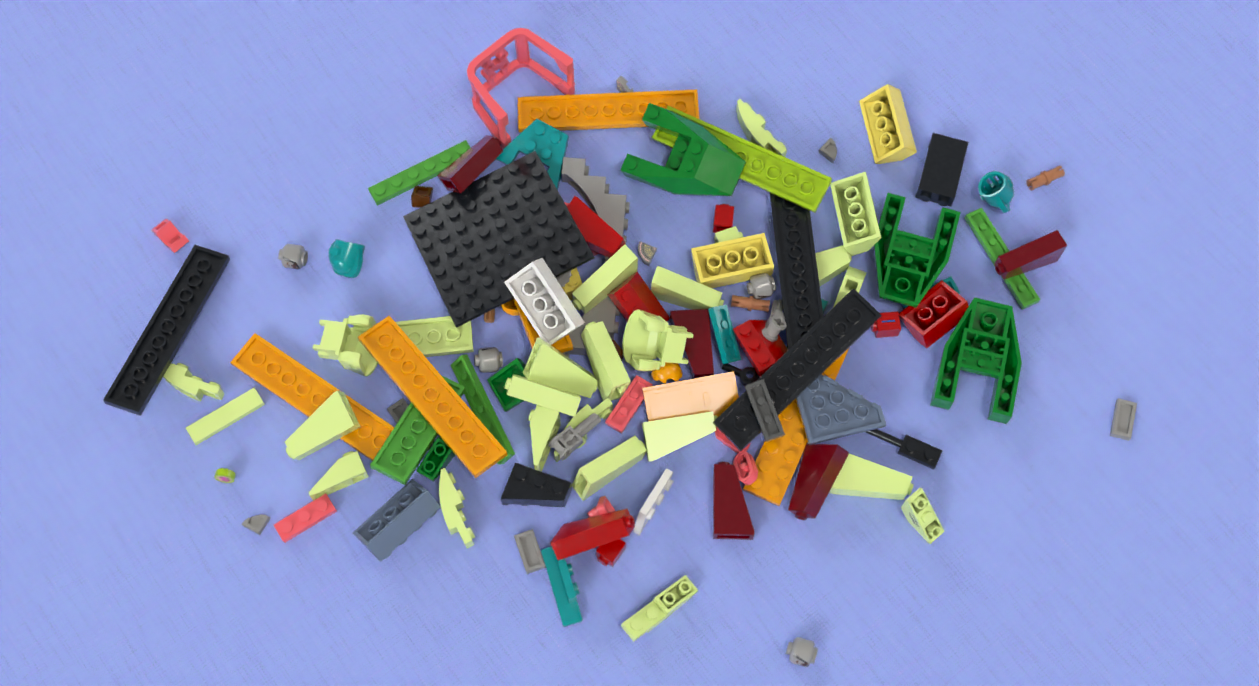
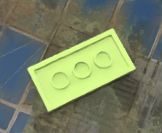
[396,316,474,357]

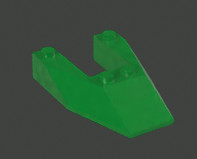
[620,103,746,196]
[874,193,961,308]
[930,297,1022,424]

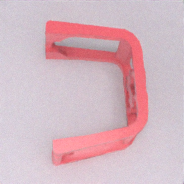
[467,28,575,149]

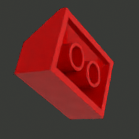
[607,272,670,322]
[899,280,969,349]
[733,320,788,377]

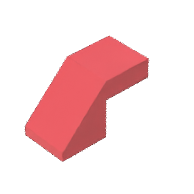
[151,219,189,253]

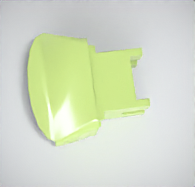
[622,309,694,371]
[313,314,378,377]

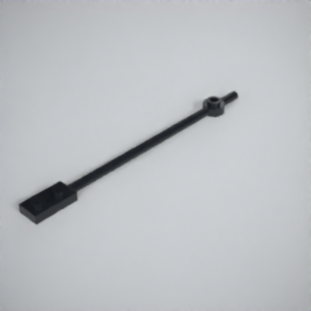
[721,363,942,469]

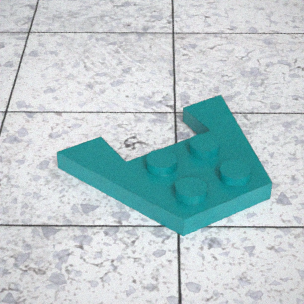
[496,119,569,190]

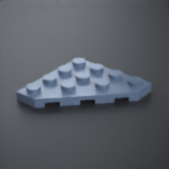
[796,375,886,445]

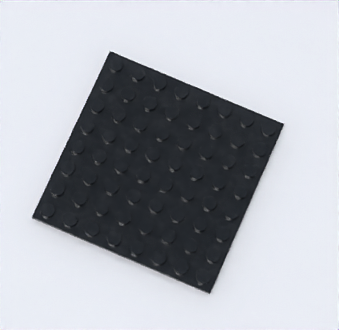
[403,151,595,328]

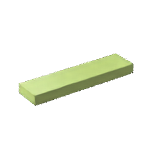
[186,387,265,445]

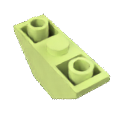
[833,266,867,307]
[901,488,945,544]

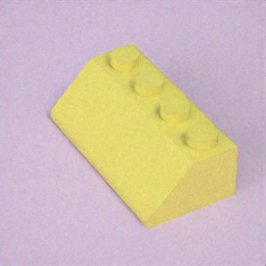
[859,84,917,164]
[691,233,774,288]

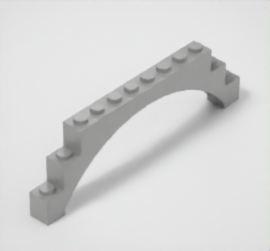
[562,157,630,357]

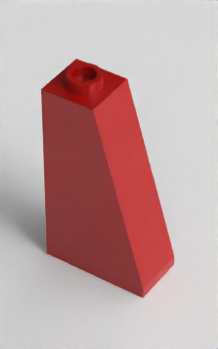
[567,196,626,258]
[550,508,635,560]

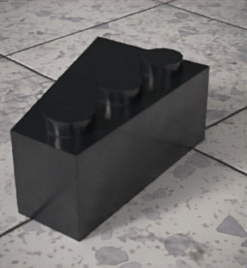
[501,462,572,507]

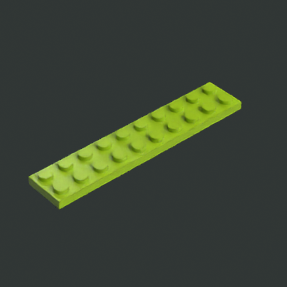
[652,106,832,213]

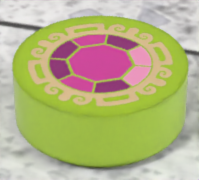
[214,468,236,483]

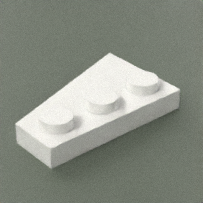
[633,468,673,536]

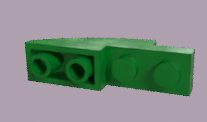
[416,437,455,481]

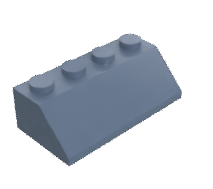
[353,479,441,562]

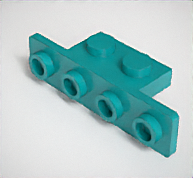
[541,547,583,627]

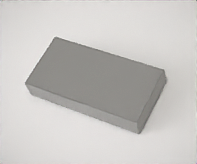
[1110,398,1137,441]
[514,529,546,574]

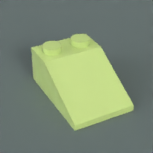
[528,405,561,472]

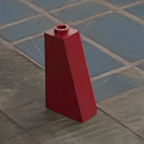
[437,135,503,193]
[994,230,1067,280]
[670,309,714,379]
[788,444,849,520]
[713,462,754,540]

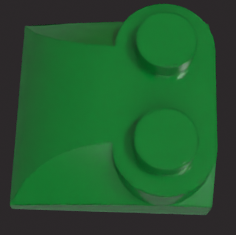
[487,358,526,412]

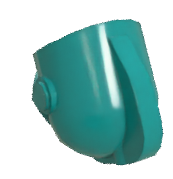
[978,171,1014,213]
[328,239,365,278]

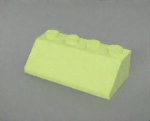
[830,172,881,256]

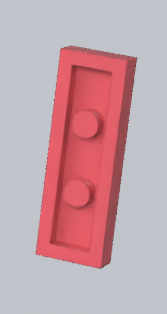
[605,375,653,434]
[274,493,337,543]

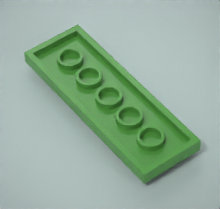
[370,375,466,485]

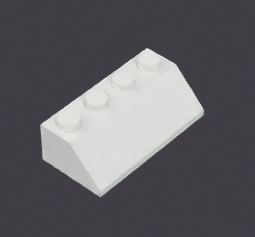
[504,258,585,345]

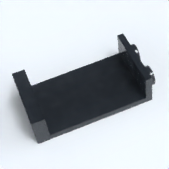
[915,133,968,207]

